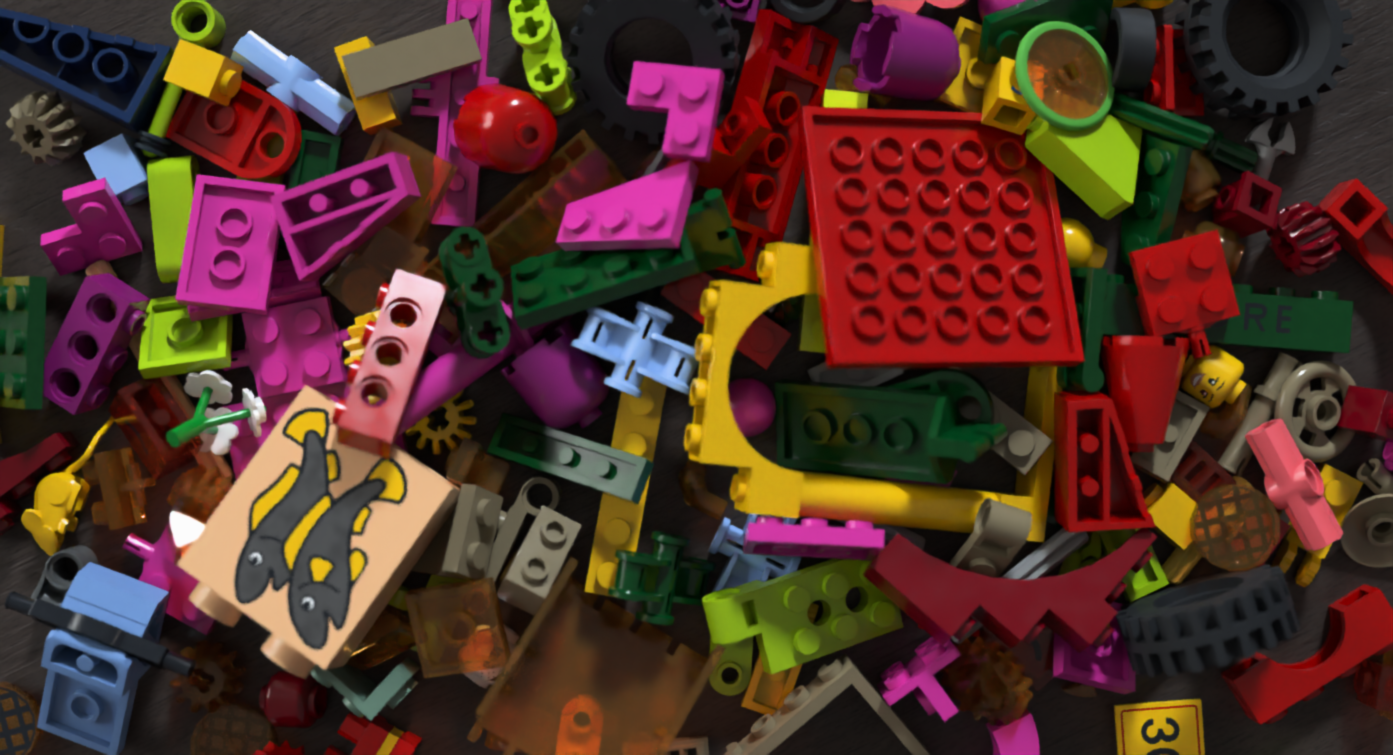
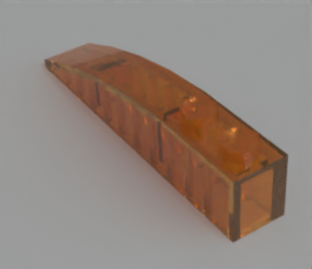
[399,129,627,324]

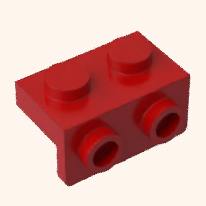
[1143,25,1204,118]

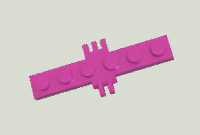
[410,0,499,228]

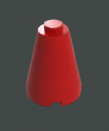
[1100,336,1189,452]

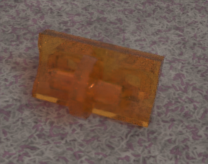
[82,447,156,530]

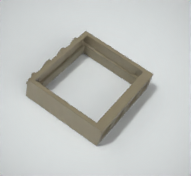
[723,653,932,755]

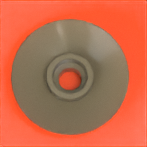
[1340,494,1393,568]

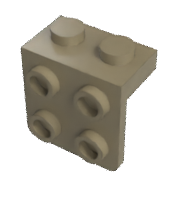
[412,484,503,583]

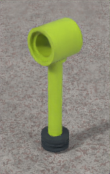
[133,0,226,158]

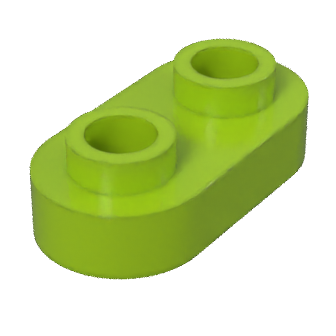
[708,636,753,696]

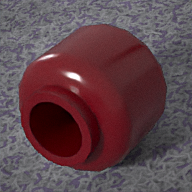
[259,671,328,728]

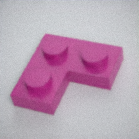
[627,61,725,162]
[41,178,142,276]

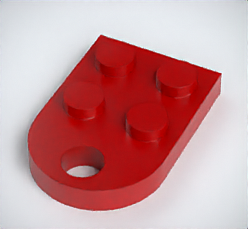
[165,80,302,181]

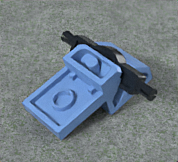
[4,562,196,755]

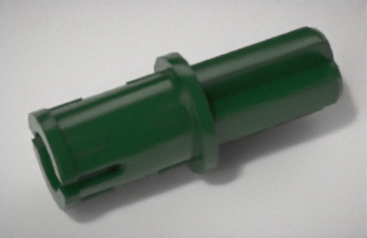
[1171,131,1258,174]

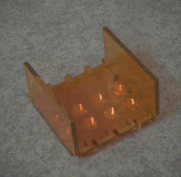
[467,557,725,755]

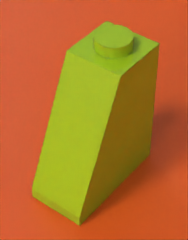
[1025,91,1143,220]

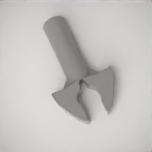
[1245,118,1295,181]

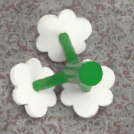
[166,370,267,455]

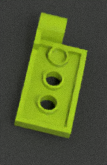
[702,545,903,675]

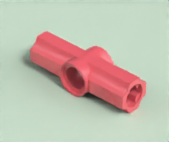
[1245,418,1343,551]

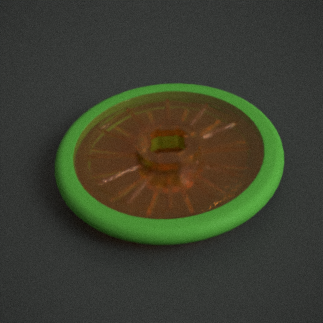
[1015,21,1115,131]

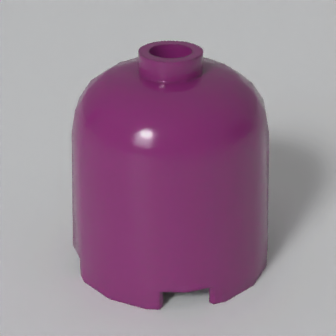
[850,4,961,102]
[500,319,610,429]

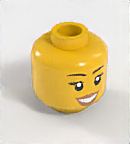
[1181,344,1247,409]

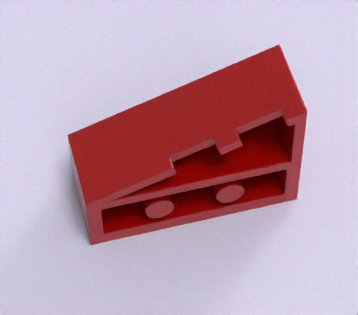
[1054,391,1156,532]

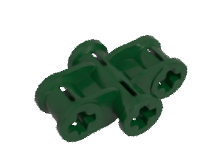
[438,227,510,359]
[607,531,716,626]

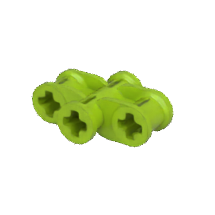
[509,0,577,115]

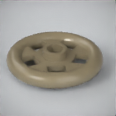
[1274,360,1356,463]

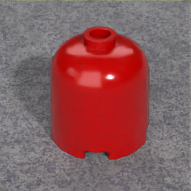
[453,83,558,174]

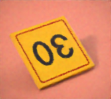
[1114,698,1205,755]

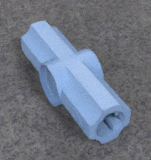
[230,30,356,136]

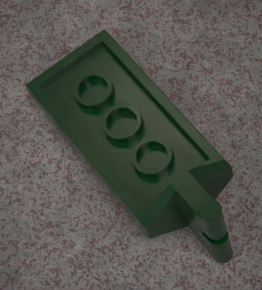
[511,188,746,330]
[775,379,1008,484]

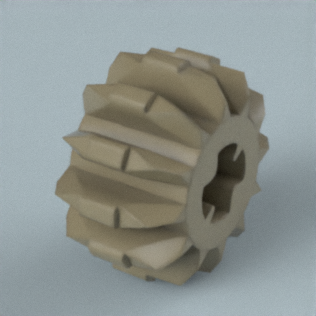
[6,90,87,166]

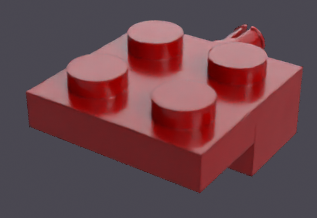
[1128,229,1240,359]

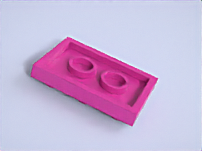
[175,174,287,315]
[743,516,884,561]

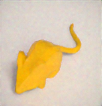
[21,407,120,556]

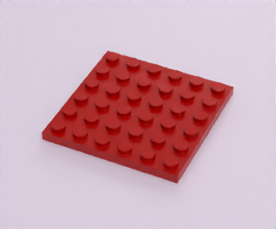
[797,106,1085,369]

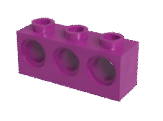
[43,273,151,415]

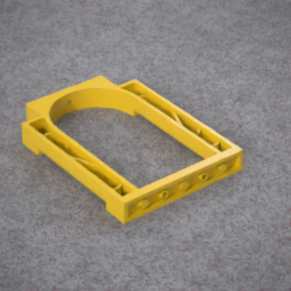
[684,242,1062,542]

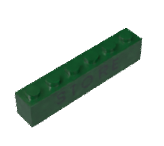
[1102,274,1354,354]

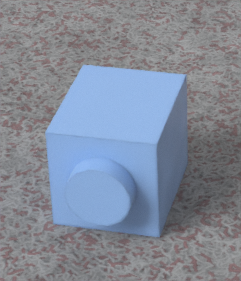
[83,133,149,205]

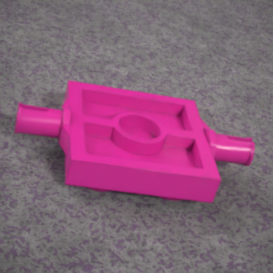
[123,517,251,635]

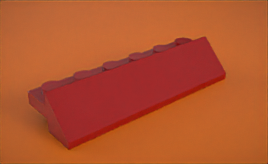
[708,9,839,283]

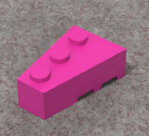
[270,152,421,281]

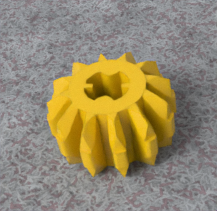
[405,389,477,455]

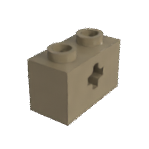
[495,505,582,616]

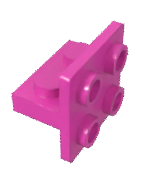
[877,637,961,722]

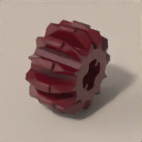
[1266,201,1341,278]

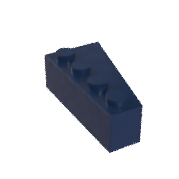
[0,8,174,133]

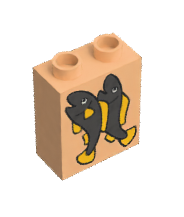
[177,385,460,678]

